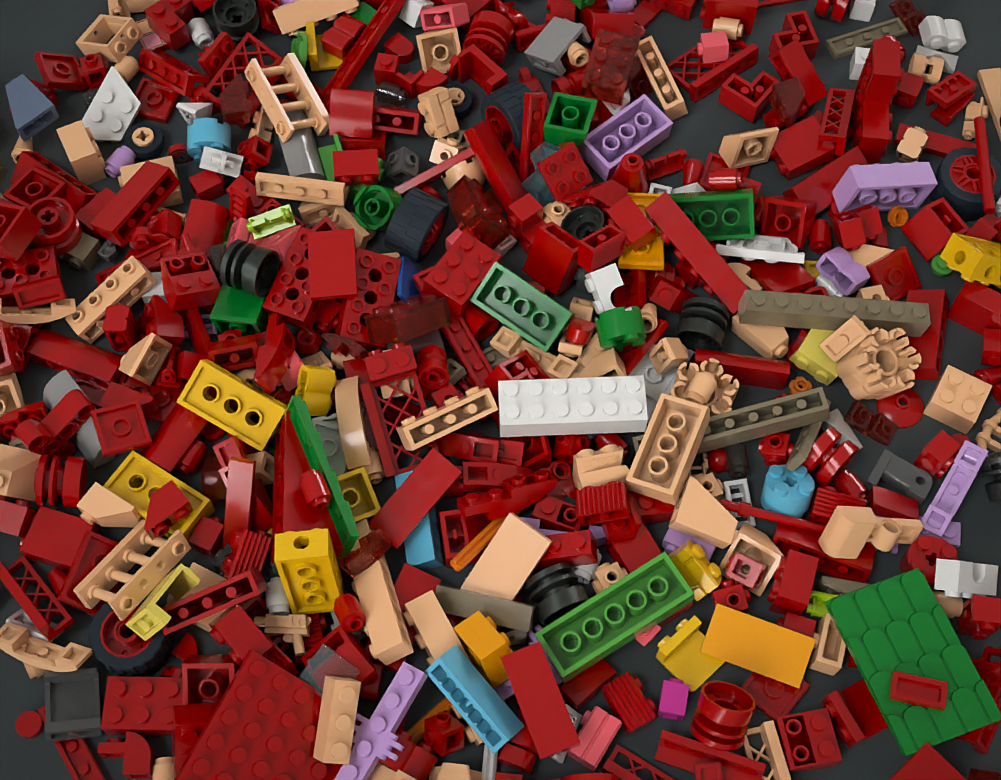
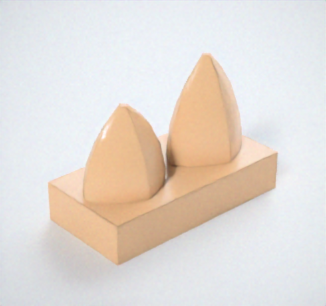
[298,201,345,227]
[332,206,377,250]
[819,315,870,362]

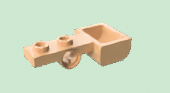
[818,505,924,559]

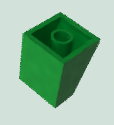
[543,92,597,158]
[210,284,269,337]

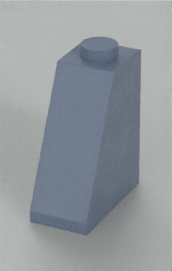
[5,74,59,142]

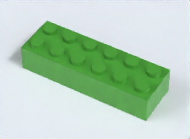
[535,552,694,683]

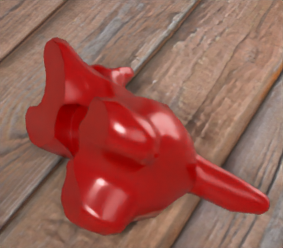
[494,0,536,41]

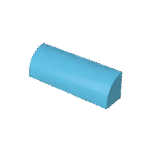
[395,470,444,569]
[425,645,524,754]

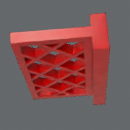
[201,32,285,129]
[666,38,759,103]
[360,371,440,479]

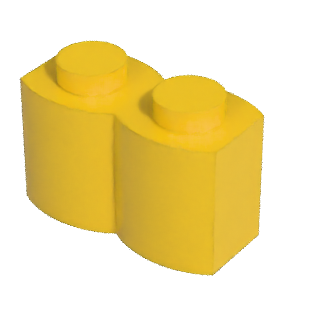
[294,364,337,417]

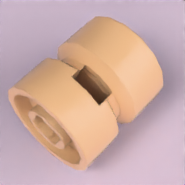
[908,53,944,85]

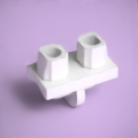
[199,146,244,178]

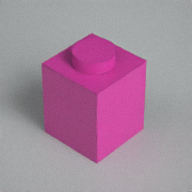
[656,678,689,722]

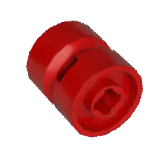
[551,70,589,96]
[416,345,449,390]

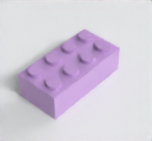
[578,94,673,181]
[832,161,938,213]

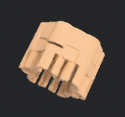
[836,327,921,400]
[670,358,739,416]

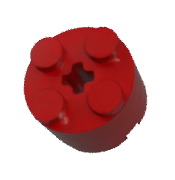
[900,535,958,590]

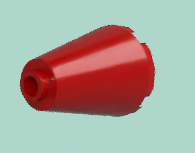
[610,153,649,193]

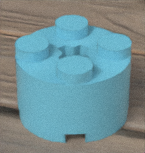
[187,118,231,164]
[760,465,815,518]

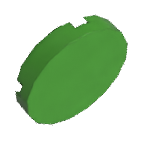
[291,31,307,69]

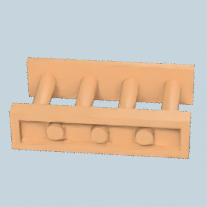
[244,53,329,143]
[73,519,191,621]

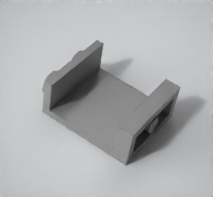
[524,16,591,77]

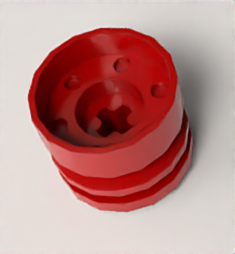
[463,11,514,66]
[34,455,87,508]
[690,681,755,751]

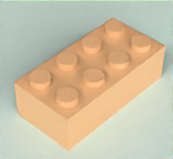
[626,393,711,506]

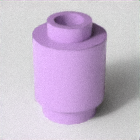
[607,0,637,11]
[105,145,136,178]

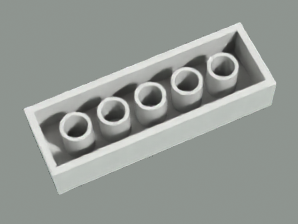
[498,375,648,437]

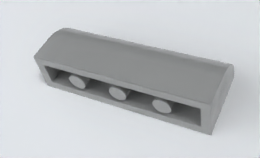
[278,109,327,181]
[43,369,116,468]

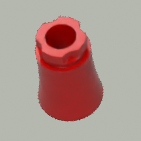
[462,302,499,342]

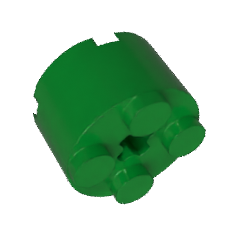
[353,185,402,232]
[594,306,647,352]

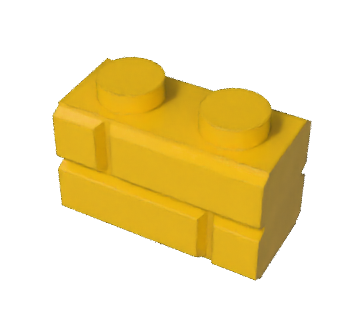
[668,540,722,601]

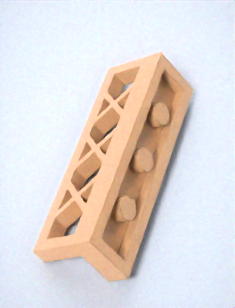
[255,172,349,206]
[743,720,791,780]

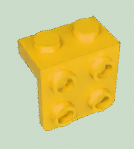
[304,21,343,71]
[656,615,725,692]

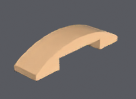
[0,298,76,324]
[490,326,579,379]
[335,376,372,471]
[0,622,93,672]

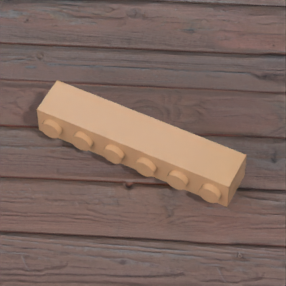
[346,519,414,666]
[402,590,484,746]

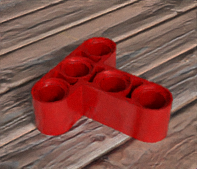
[15,389,95,461]

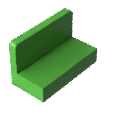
[318,134,342,182]

